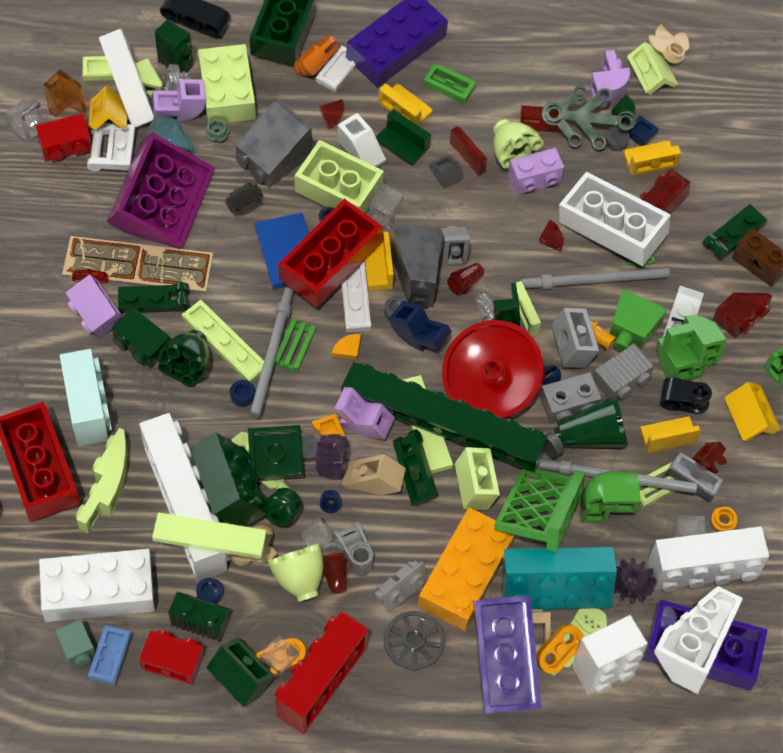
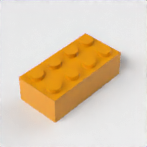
[418,507,516,632]

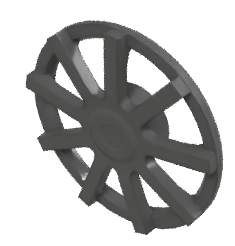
[384,611,445,671]

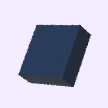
[628,115,659,146]

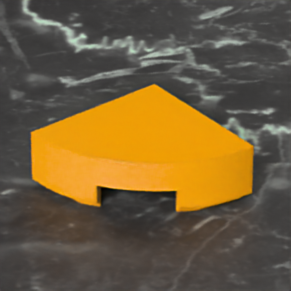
[332,334,361,361]
[312,414,345,441]

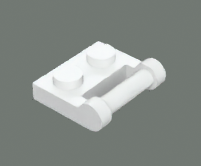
[87,123,136,171]

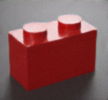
[35,113,92,162]
[139,630,204,685]

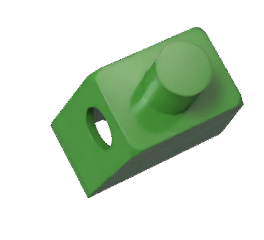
[610,289,667,352]

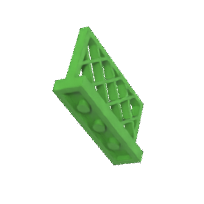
[494,468,585,552]

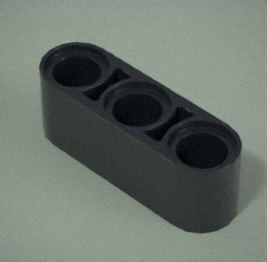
[160,0,231,38]

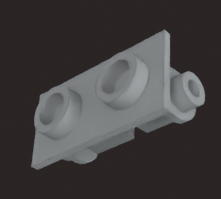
[374,560,429,613]

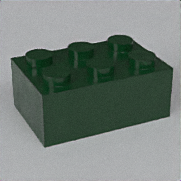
[249,0,316,66]
[190,432,268,527]

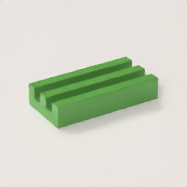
[423,63,476,105]
[274,319,316,373]

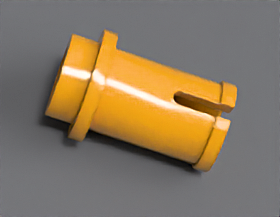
[590,321,616,350]

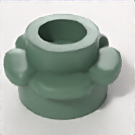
[205,119,229,141]

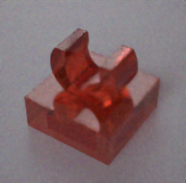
[691,441,727,474]

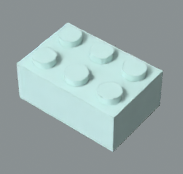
[60,349,112,447]

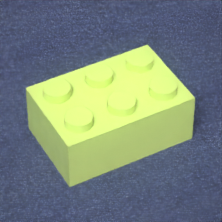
[198,44,256,123]
[295,140,384,213]

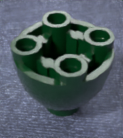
[158,330,210,387]

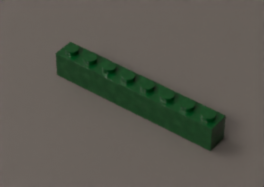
[341,362,548,473]

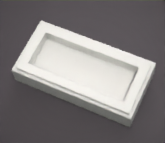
[316,46,356,93]

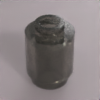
[225,182,263,216]

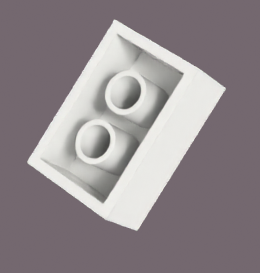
[572,615,648,695]

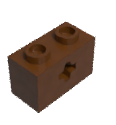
[732,228,783,287]

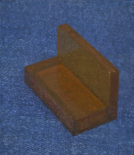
[43,69,86,117]

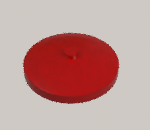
[442,320,545,419]

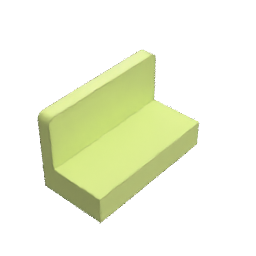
[627,42,678,95]

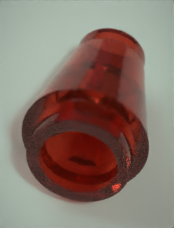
[447,263,484,295]
[323,553,347,594]

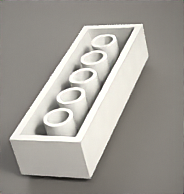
[139,413,230,582]

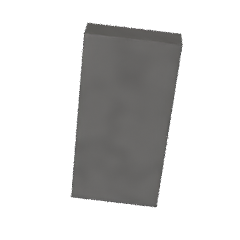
[666,451,723,502]

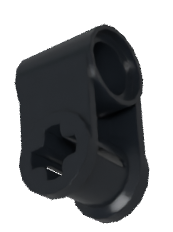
[660,377,712,414]

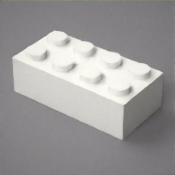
[559,172,671,266]
[648,526,769,592]
[39,549,155,622]

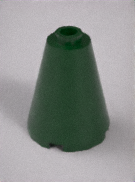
[554,396,628,448]

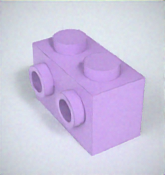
[507,148,564,195]
[66,274,123,338]

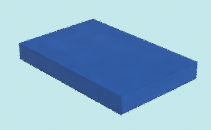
[254,212,309,289]

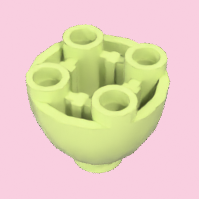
[493,119,544,169]
[268,543,323,602]

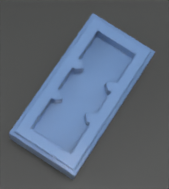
[88,625,132,686]

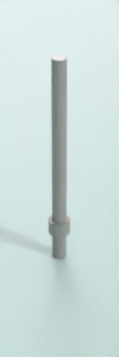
[521,268,670,290]
[250,288,294,418]
[539,459,697,494]

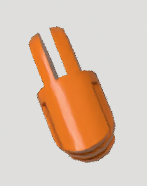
[294,35,339,77]

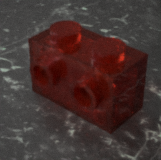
[639,168,690,215]

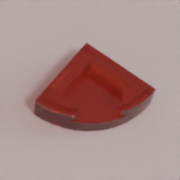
[320,99,344,129]
[539,219,564,252]
[72,269,108,283]

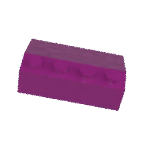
[106,132,215,249]

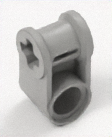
[332,522,373,576]

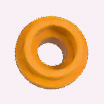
[711,507,738,532]

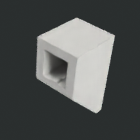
[337,113,386,167]
[663,286,704,337]

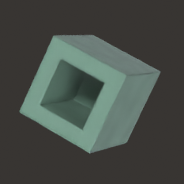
[55,619,95,668]

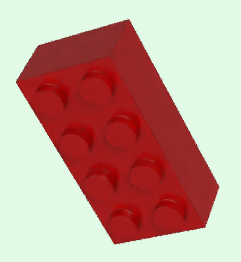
[278,198,383,308]
[0,402,81,522]
[274,611,369,735]

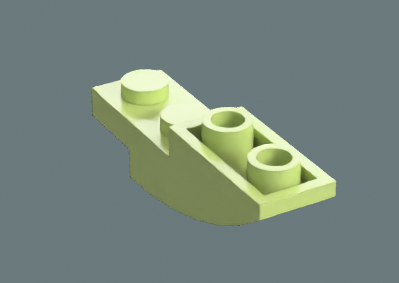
[76,428,128,534]

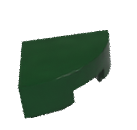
[611,94,636,126]

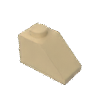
[342,454,406,495]

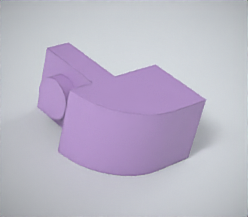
[590,50,630,105]
[152,79,206,122]
[334,387,395,440]

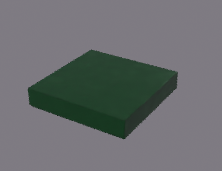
[248,425,304,481]

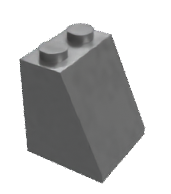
[236,98,312,188]
[391,224,443,308]

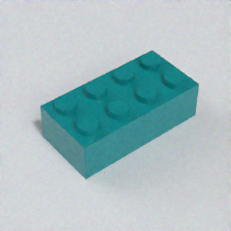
[501,547,617,610]

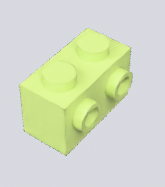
[455,447,500,510]

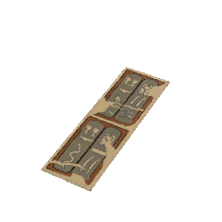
[62,236,213,291]

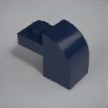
[388,301,452,351]

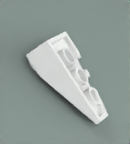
[654,586,743,694]

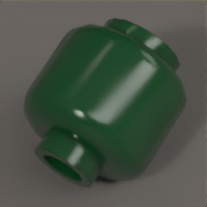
[264,488,302,527]

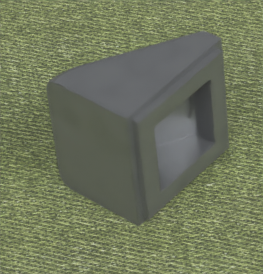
[429,156,464,188]

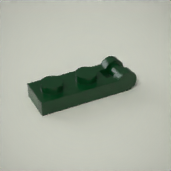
[702,204,768,261]
[118,282,190,314]
[393,429,438,506]

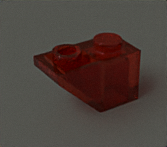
[713,292,773,339]

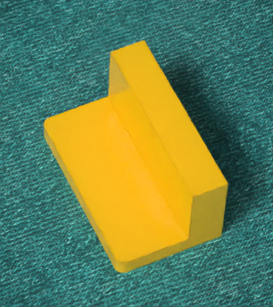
[379,83,432,126]
[88,85,127,130]
[623,141,681,176]
[365,232,394,291]
[725,382,781,441]
[639,416,701,454]

